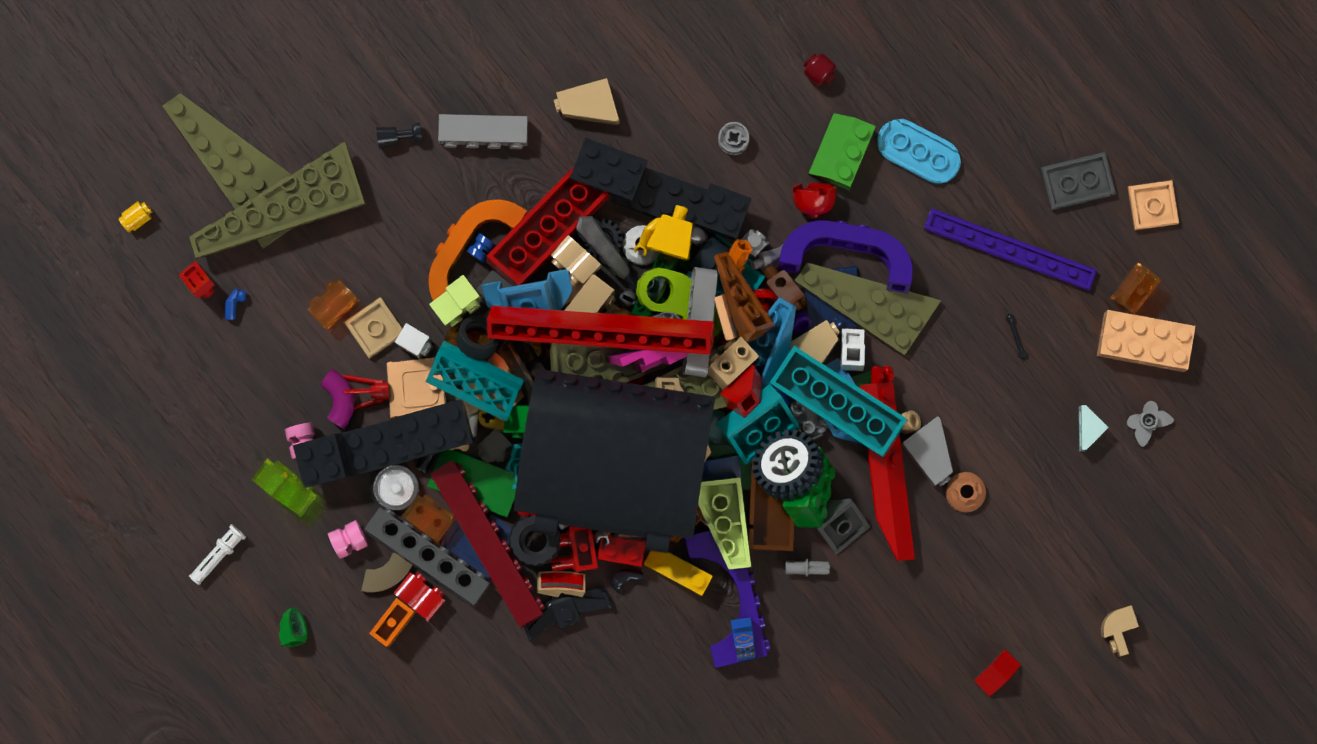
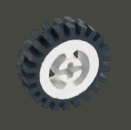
[752,429,824,501]

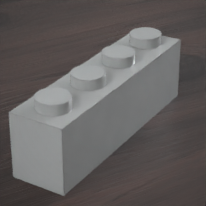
[438,114,528,149]

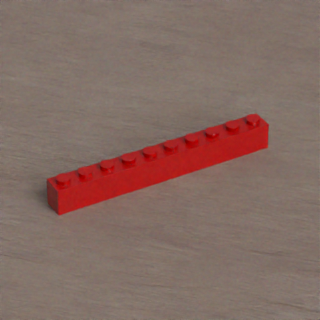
[487,306,714,355]

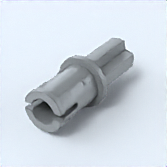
[786,559,830,577]

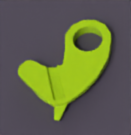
[636,268,722,337]

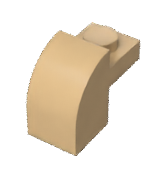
[1101,605,1139,656]

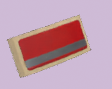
[537,571,585,597]

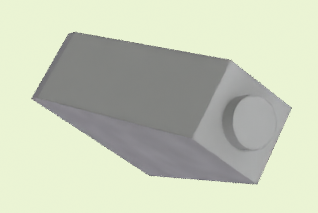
[901,416,953,487]

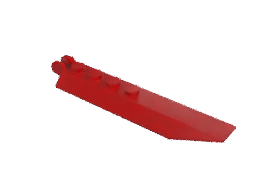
[859,365,915,561]

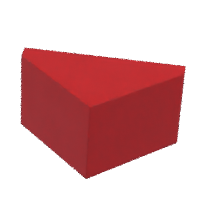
[974,649,1021,697]

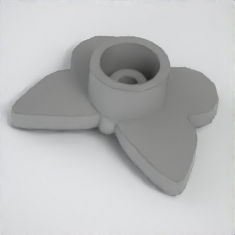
[1127,401,1174,447]

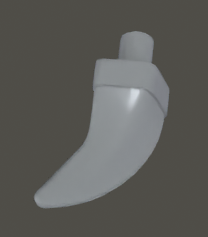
[750,245,783,273]

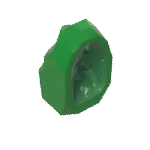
[278,608,308,647]

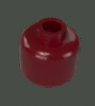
[803,53,836,86]

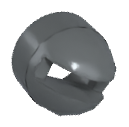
[619,291,637,309]

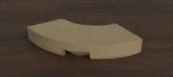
[361,553,412,592]

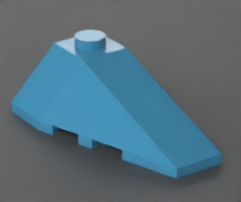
[748,297,796,390]

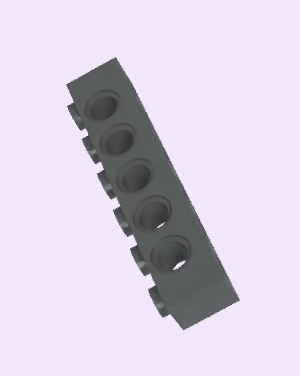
[364,507,489,608]

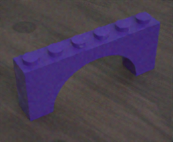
[685,531,771,668]

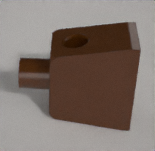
[763,265,807,314]

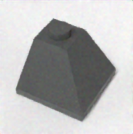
[814,499,870,555]

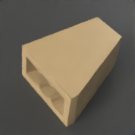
[554,78,619,125]
[789,320,840,364]

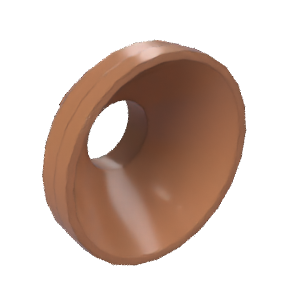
[945,472,986,513]

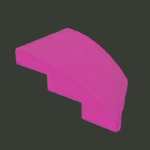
[606,350,687,372]

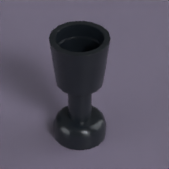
[376,122,423,149]

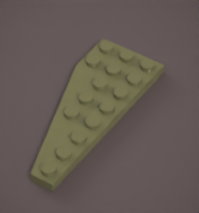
[163,93,292,249]

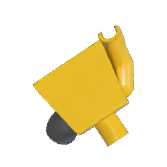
[634,205,708,261]

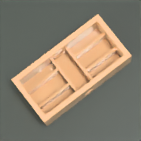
[1097,310,1195,372]

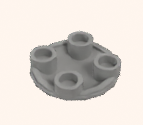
[789,400,828,436]

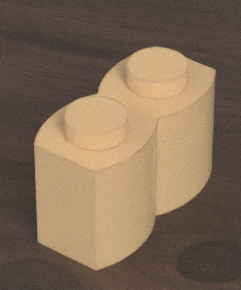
[550,235,602,286]

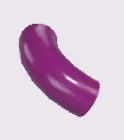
[321,369,354,429]

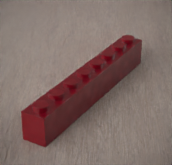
[430,460,545,629]

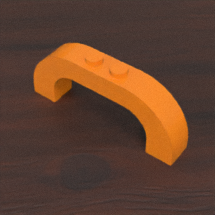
[429,200,528,325]

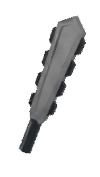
[576,216,637,296]

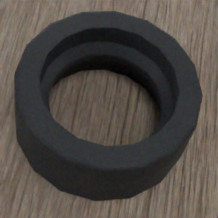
[456,316,500,359]

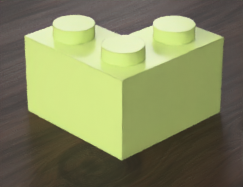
[429,275,482,328]

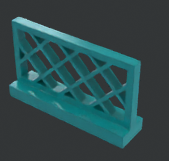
[425,341,524,421]

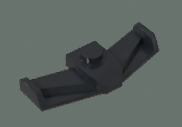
[524,587,612,641]

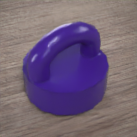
[793,311,812,335]

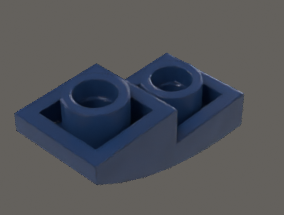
[702,454,742,482]

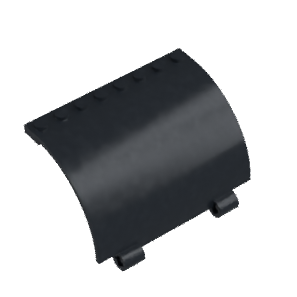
[514,369,715,553]

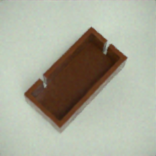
[748,461,794,552]

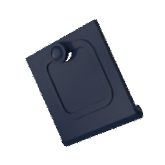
[804,266,860,330]
[439,512,512,578]

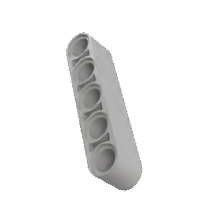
[682,267,717,377]

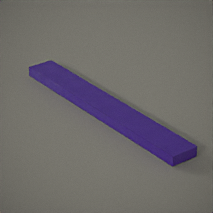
[923,208,1097,291]

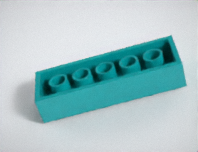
[770,346,908,458]

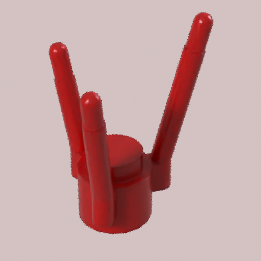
[341,374,389,410]

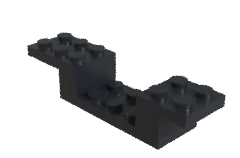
[570,138,752,240]
[293,399,475,488]

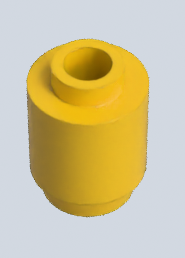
[118,201,152,232]

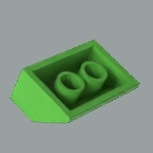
[809,113,876,191]

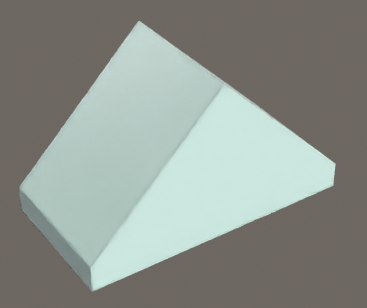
[1079,405,1109,451]

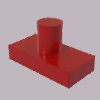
[179,261,215,299]

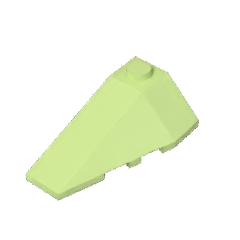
[698,478,751,570]

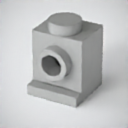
[741,229,769,260]

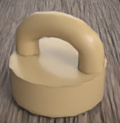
[901,410,921,434]

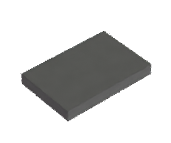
[1040,152,1116,211]

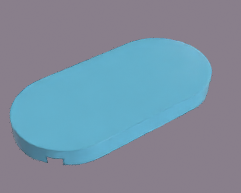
[877,119,961,184]

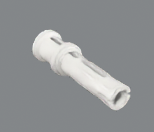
[189,524,246,585]

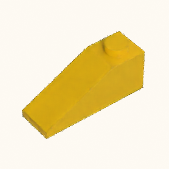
[644,551,713,596]

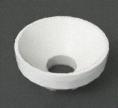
[622,225,659,266]

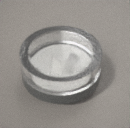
[373,465,419,511]

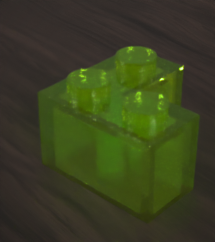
[251,458,317,517]

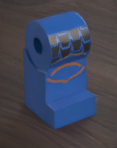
[730,617,756,661]

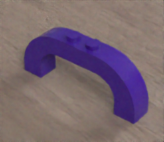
[777,221,912,294]

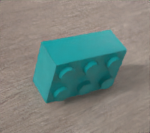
[716,384,799,465]

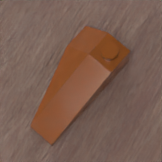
[714,252,775,343]

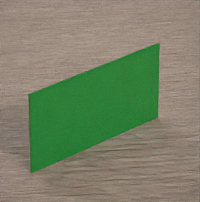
[427,449,516,517]

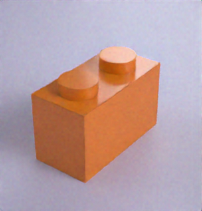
[369,598,416,647]

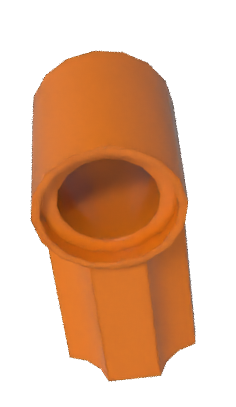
[716,239,753,274]

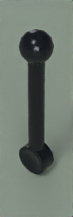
[1006,314,1027,358]

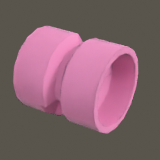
[284,422,315,460]
[328,520,368,559]

